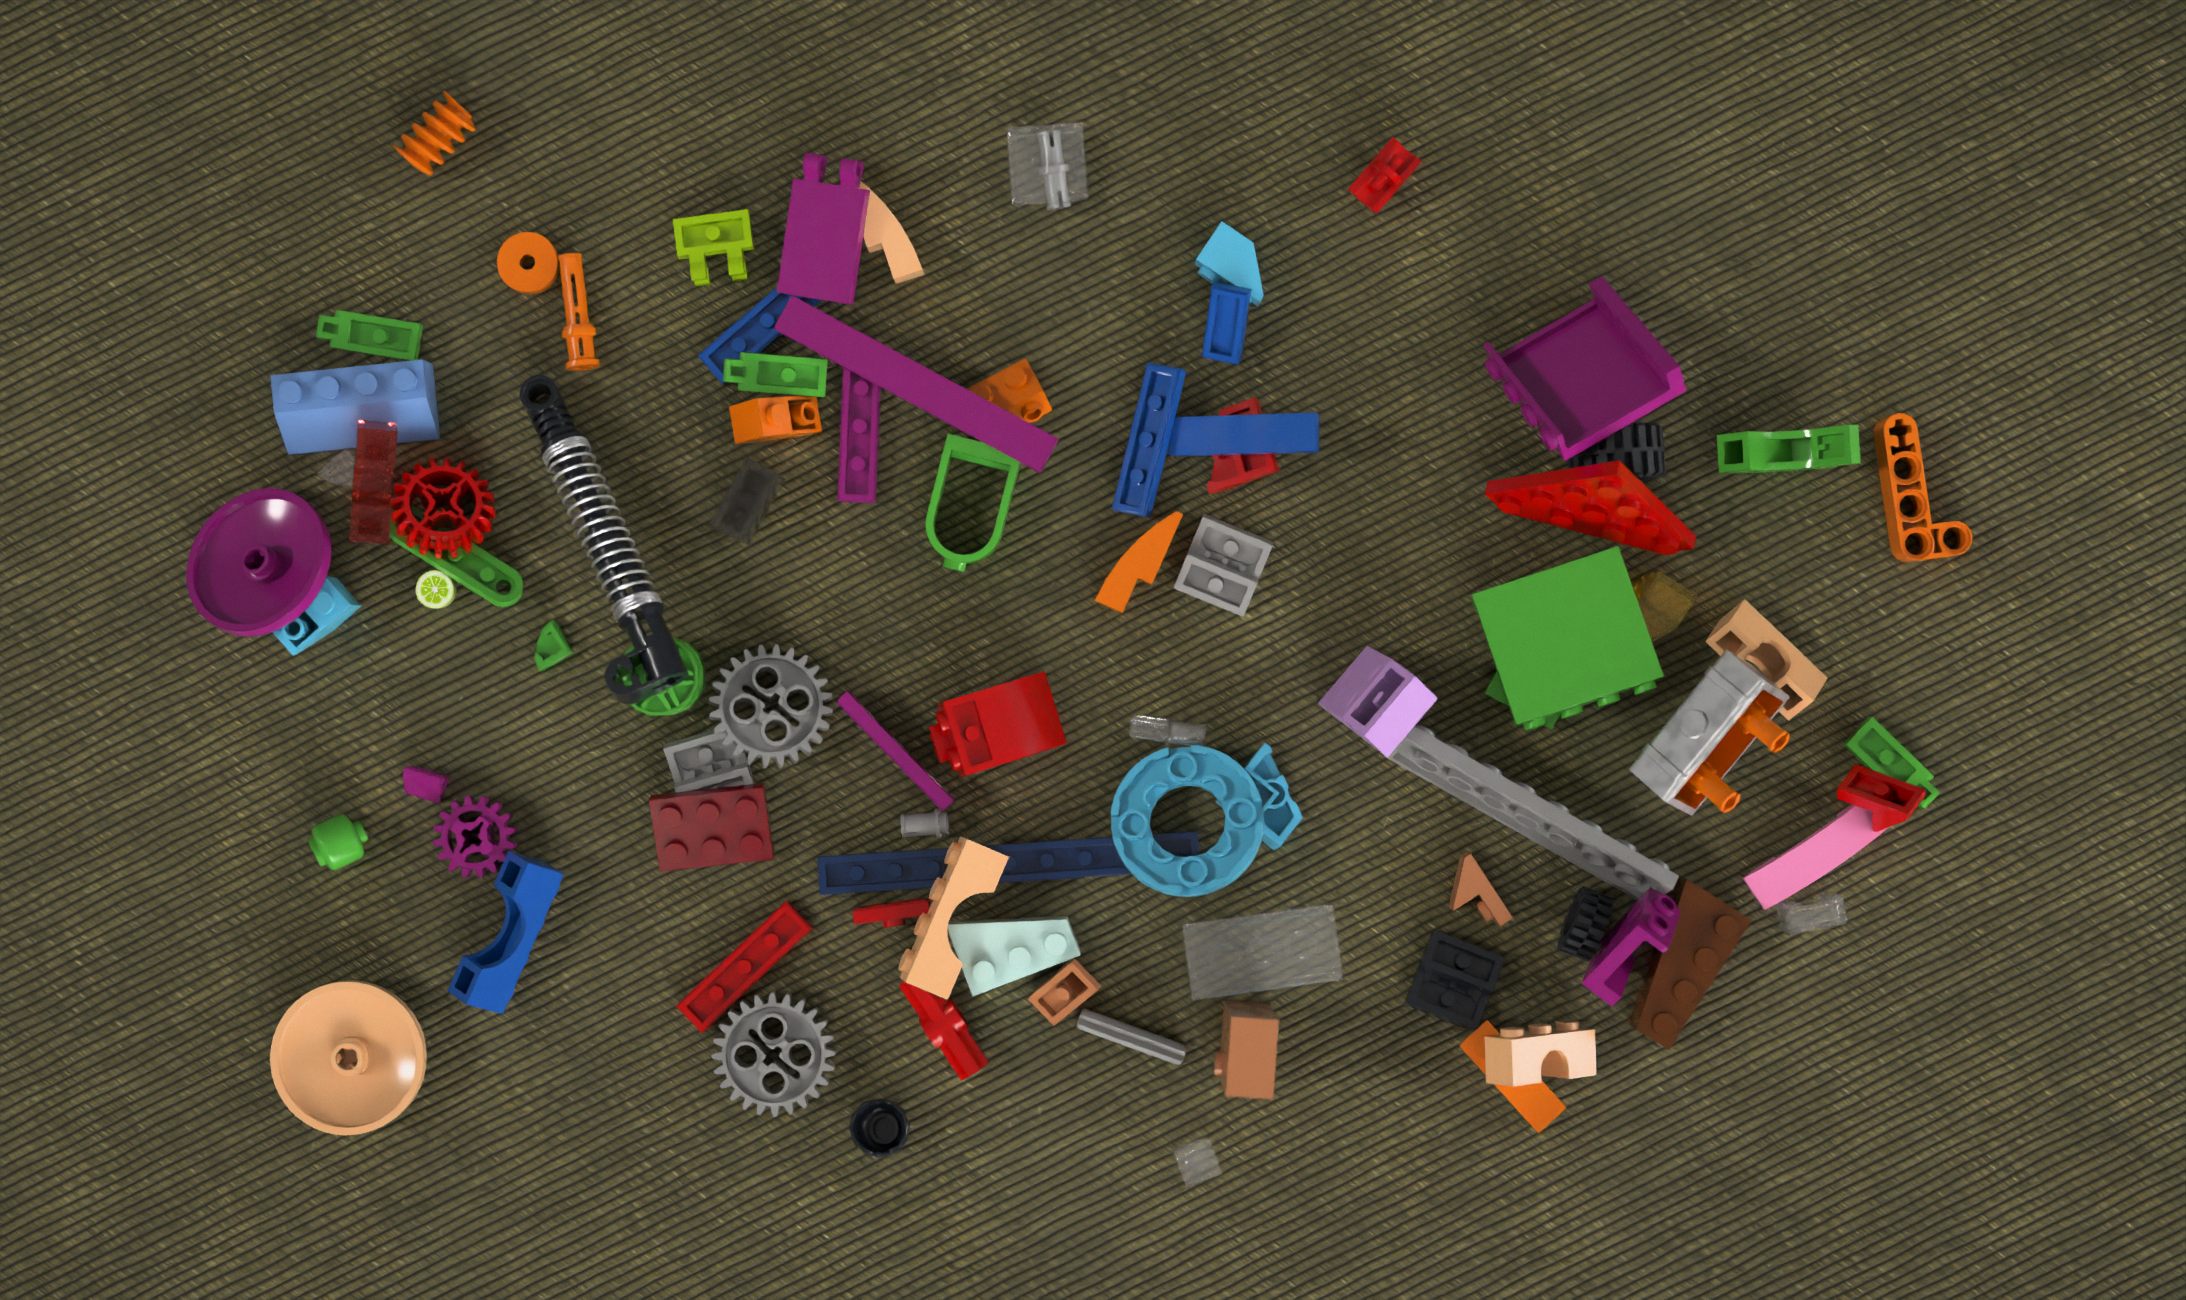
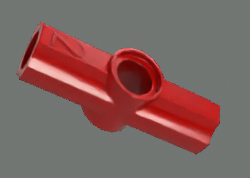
[898,981,989,1081]

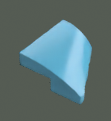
[1215,743,1303,850]

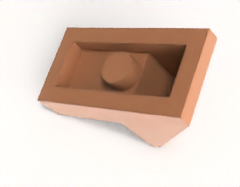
[1449,852,1513,926]
[1028,958,1101,1026]

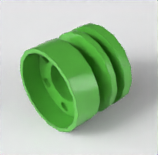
[623,637,706,716]

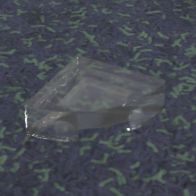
[317,448,374,487]

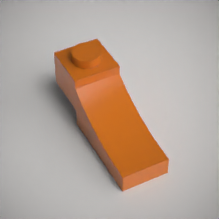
[1459,1020,1567,1134]

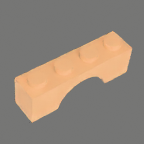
[898,836,1009,1000]

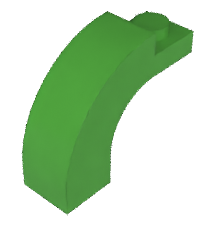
[1717,425,1860,473]

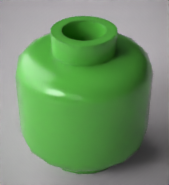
[308,814,369,870]

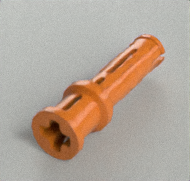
[558,253,600,371]

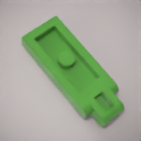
[315,310,423,361]
[723,352,828,397]
[1843,717,1940,810]

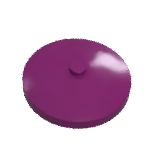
[186,488,331,636]

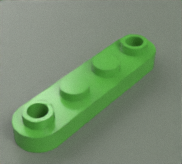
[388,506,523,607]

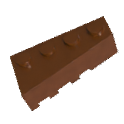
[1629,877,1752,1050]

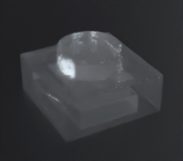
[1173,1136,1222,1187]

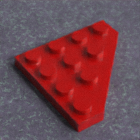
[1485,460,1696,555]

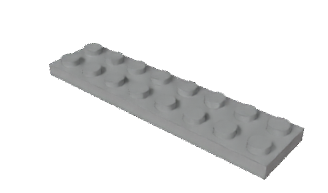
[1384,725,1679,900]

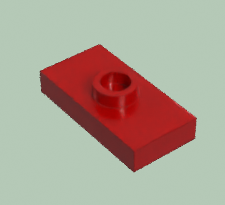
[853,897,931,927]

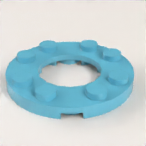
[1111,745,1264,897]

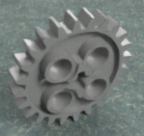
[708,644,833,769]
[712,991,837,1117]

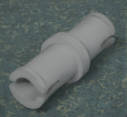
[1036,130,1071,210]

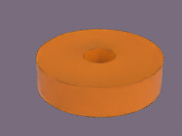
[497,232,560,294]

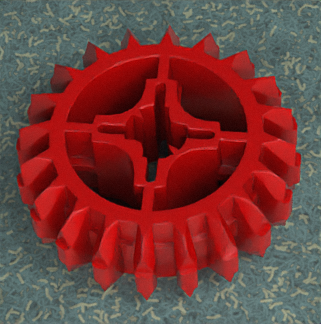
[390,457,495,560]

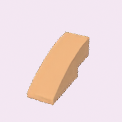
[859,181,925,284]

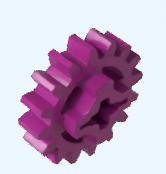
[433,795,518,878]

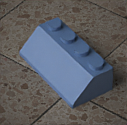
[270,359,440,455]

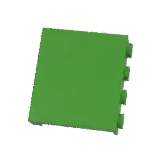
[1471,546,1664,731]

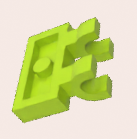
[673,209,754,286]

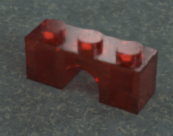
[348,420,398,544]

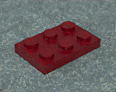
[649,783,774,872]

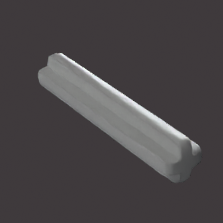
[1077,1009,1186,1065]

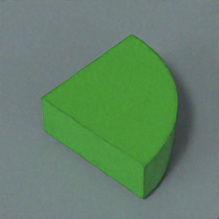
[535,620,574,672]

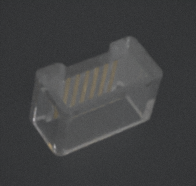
[1777,892,1847,934]

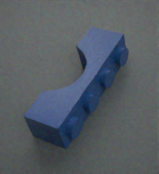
[447,851,564,1014]

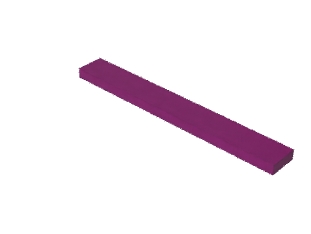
[773,296,1059,474]

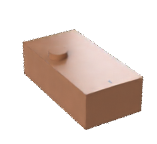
[1214,1000,1279,1099]

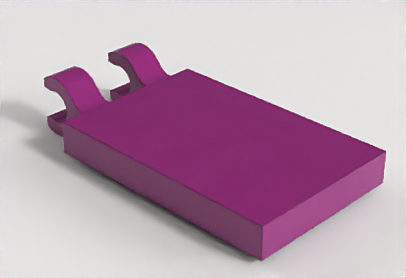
[777,152,870,305]

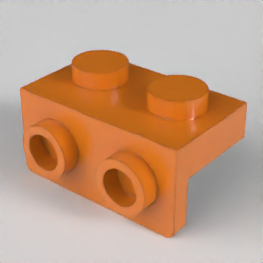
[967,358,1052,423]

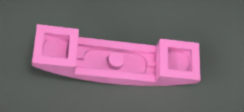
[1743,804,1887,910]

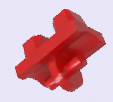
[1347,137,1422,215]

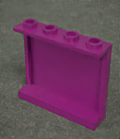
[1483,276,1686,461]

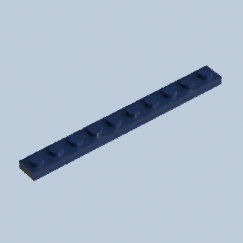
[817,831,1199,895]

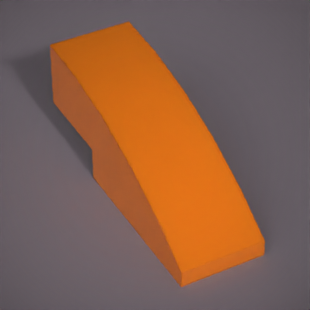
[1095,511,1183,614]

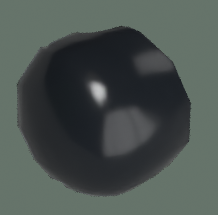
[849,1099,910,1157]

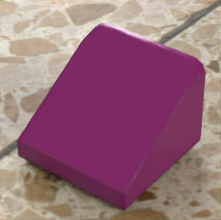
[403,765,449,803]

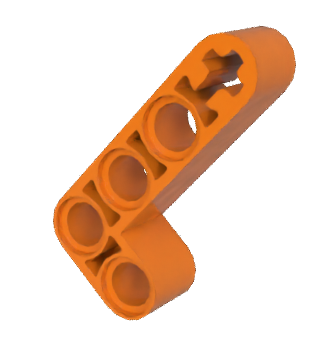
[1874,413,1972,562]

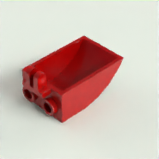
[929,671,1067,777]

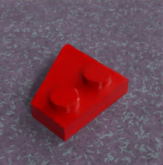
[1207,398,1280,494]

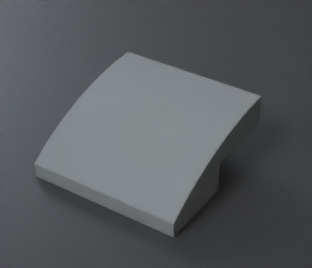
[1173,514,1274,617]
[663,730,755,792]

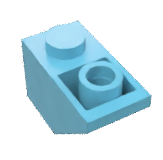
[1195,221,1264,307]
[272,576,361,656]

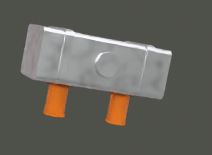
[1629,649,1790,816]

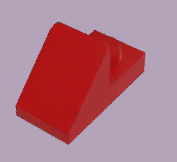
[1837,764,1926,832]

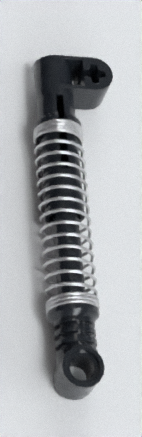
[520,375,689,704]

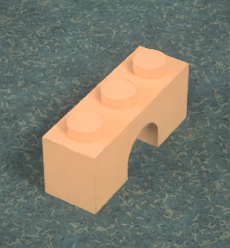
[1705,599,1828,721]
[1485,1020,1596,1087]

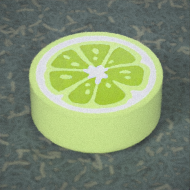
[416,570,456,609]

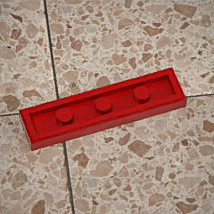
[676,900,813,1033]

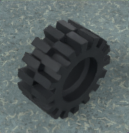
[1557,886,1613,961]

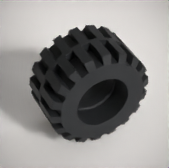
[1567,422,1666,481]

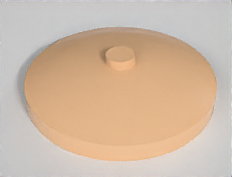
[270,980,427,1135]

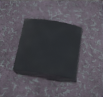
[1404,929,1505,1032]

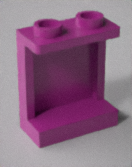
[1581,887,1681,1007]

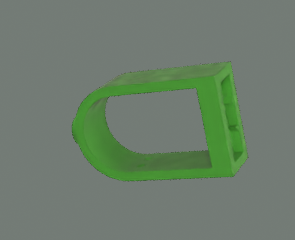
[926,433,1021,572]

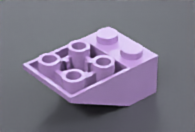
[1318,646,1438,758]

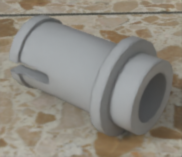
[900,808,949,839]

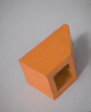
[729,395,822,444]

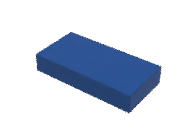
[1202,282,1252,365]

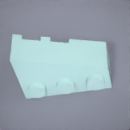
[947,916,1081,996]

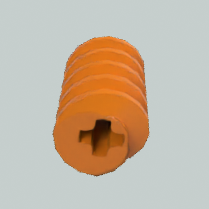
[392,90,476,176]

